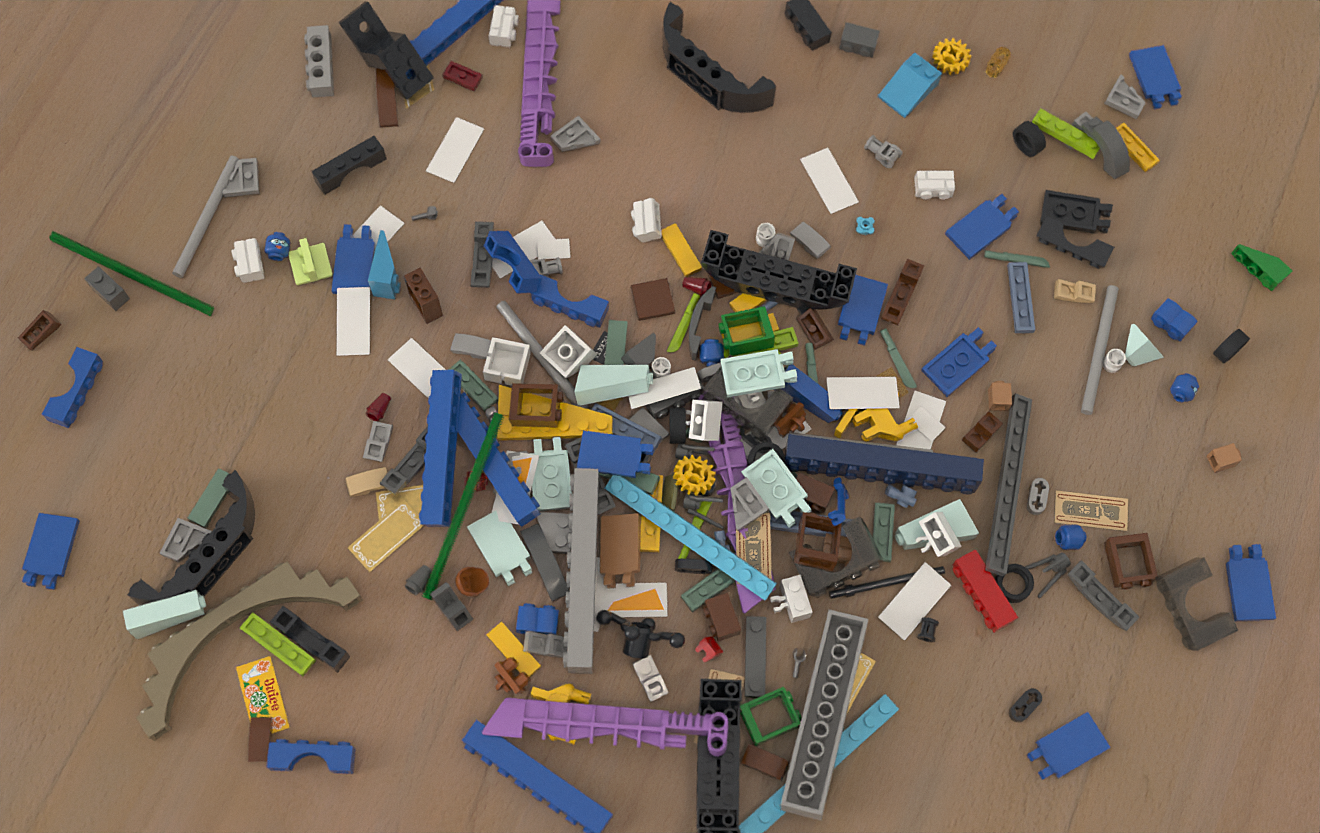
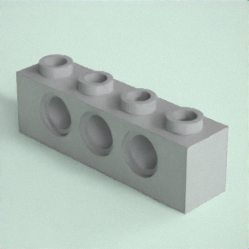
[304,25,334,98]

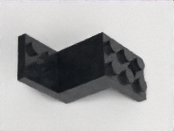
[338,1,434,100]

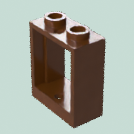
[404,267,443,324]
[509,383,564,428]
[794,512,842,571]
[1104,533,1158,590]

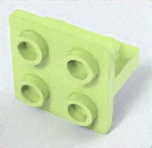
[289,238,333,285]

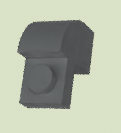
[430,582,473,631]

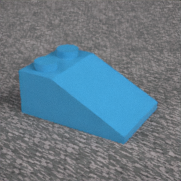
[878,52,942,118]
[368,230,401,300]

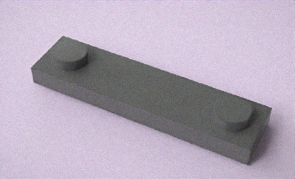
[744,616,766,698]

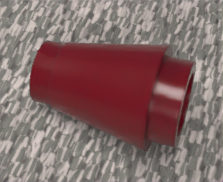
[682,277,711,296]
[366,393,391,422]

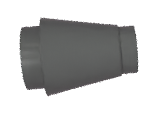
[405,565,432,595]

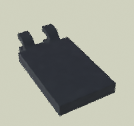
[1040,190,1113,234]

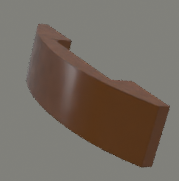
[376,68,398,128]
[881,259,924,326]

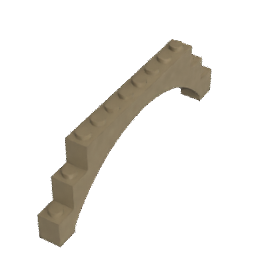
[136,561,363,741]

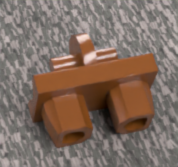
[772,401,806,438]
[494,657,531,694]

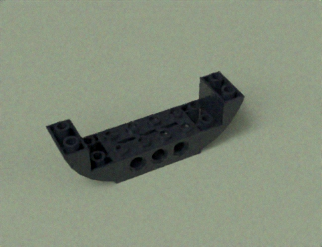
[663,1,777,113]
[701,230,857,310]
[127,470,255,606]
[696,679,742,833]

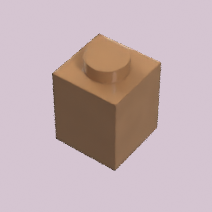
[988,381,1012,411]
[1207,443,1242,473]

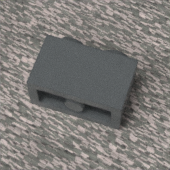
[839,22,880,58]
[84,266,130,311]

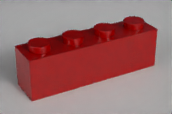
[952,549,1018,633]

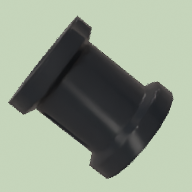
[917,617,939,642]

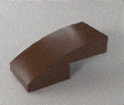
[962,411,1003,452]
[248,717,272,762]
[741,744,789,781]

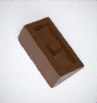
[796,308,834,349]

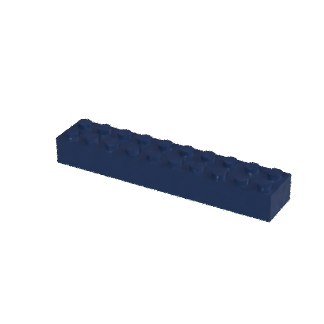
[784,434,984,495]

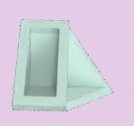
[1125,324,1164,366]

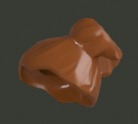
[455,567,489,597]

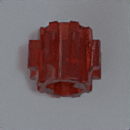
[464,470,488,492]

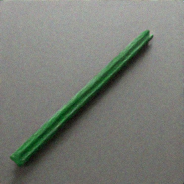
[49,231,214,316]
[422,413,504,600]

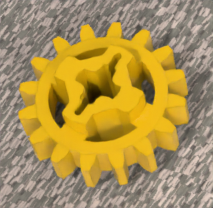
[932,38,971,75]
[673,455,716,496]

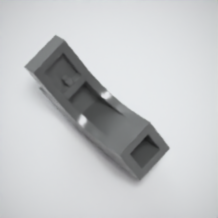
[1081,117,1130,179]

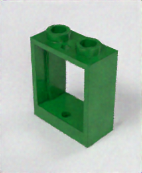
[718,306,775,356]
[740,687,802,746]

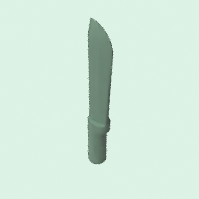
[984,250,1050,268]
[880,328,917,388]
[805,343,818,384]

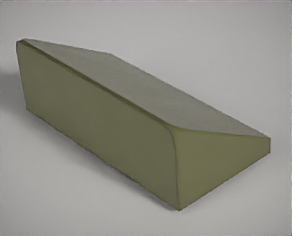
[662,473,679,512]

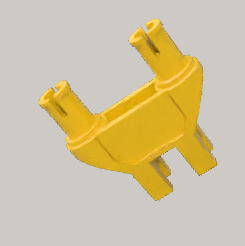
[852,393,918,442]
[531,683,592,745]

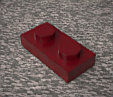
[443,61,483,92]

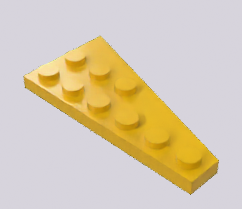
[497,385,613,441]

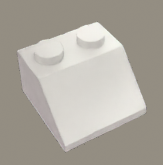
[540,325,597,378]

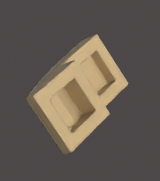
[1054,279,1096,303]
[345,467,387,497]

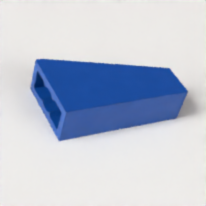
[774,364,843,423]

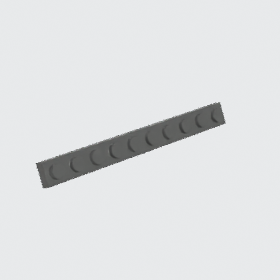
[985,393,1032,576]

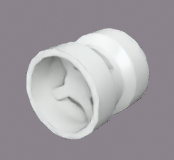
[756,223,775,247]
[1103,349,1126,373]
[651,357,671,379]

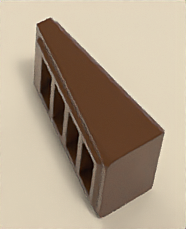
[18,310,62,351]

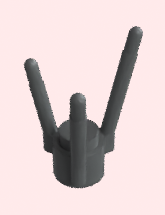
[675,444,715,477]
[683,493,724,530]
[1025,552,1071,598]

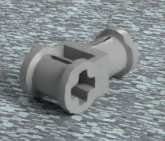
[864,135,903,168]
[530,257,563,278]

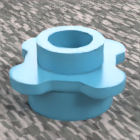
[856,217,874,235]

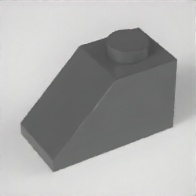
[621,332,656,370]

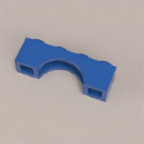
[484,231,542,293]
[531,274,609,328]
[42,347,103,428]
[267,739,356,774]

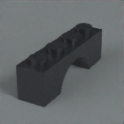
[311,135,387,195]
[1036,216,1114,269]
[270,606,350,673]

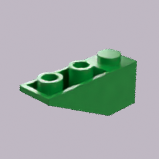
[1231,244,1293,292]

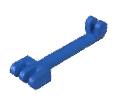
[828,477,849,526]

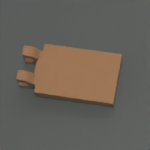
[600,513,641,589]

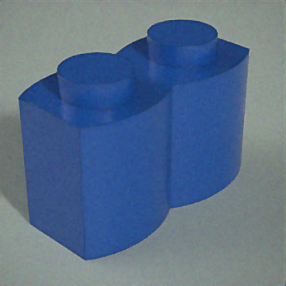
[1151,298,1198,342]
[516,603,559,635]

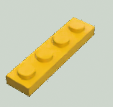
[640,475,663,552]

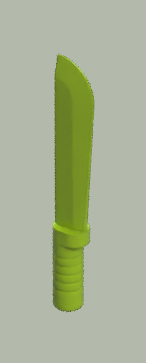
[667,293,700,352]
[678,501,712,559]

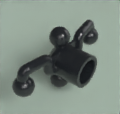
[596,610,685,659]

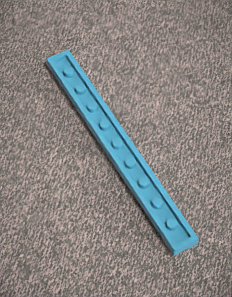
[604,475,777,600]
[739,694,899,833]

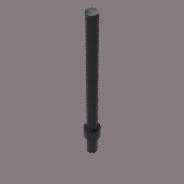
[829,566,945,599]

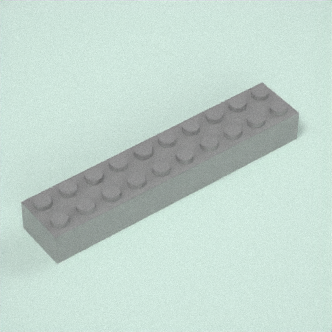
[563,468,599,674]
[780,610,868,821]

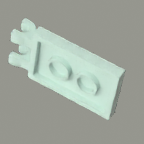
[720,349,797,398]
[530,437,572,511]
[741,449,811,528]
[467,510,532,586]

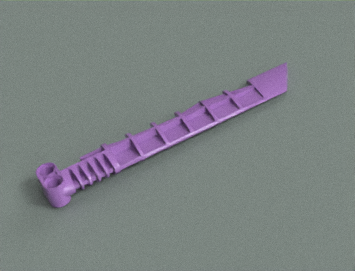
[518,0,560,167]
[698,390,776,614]
[482,698,728,756]

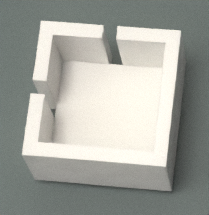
[483,337,531,386]

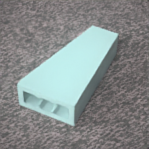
[574,365,653,405]
[895,499,979,550]
[123,590,206,639]

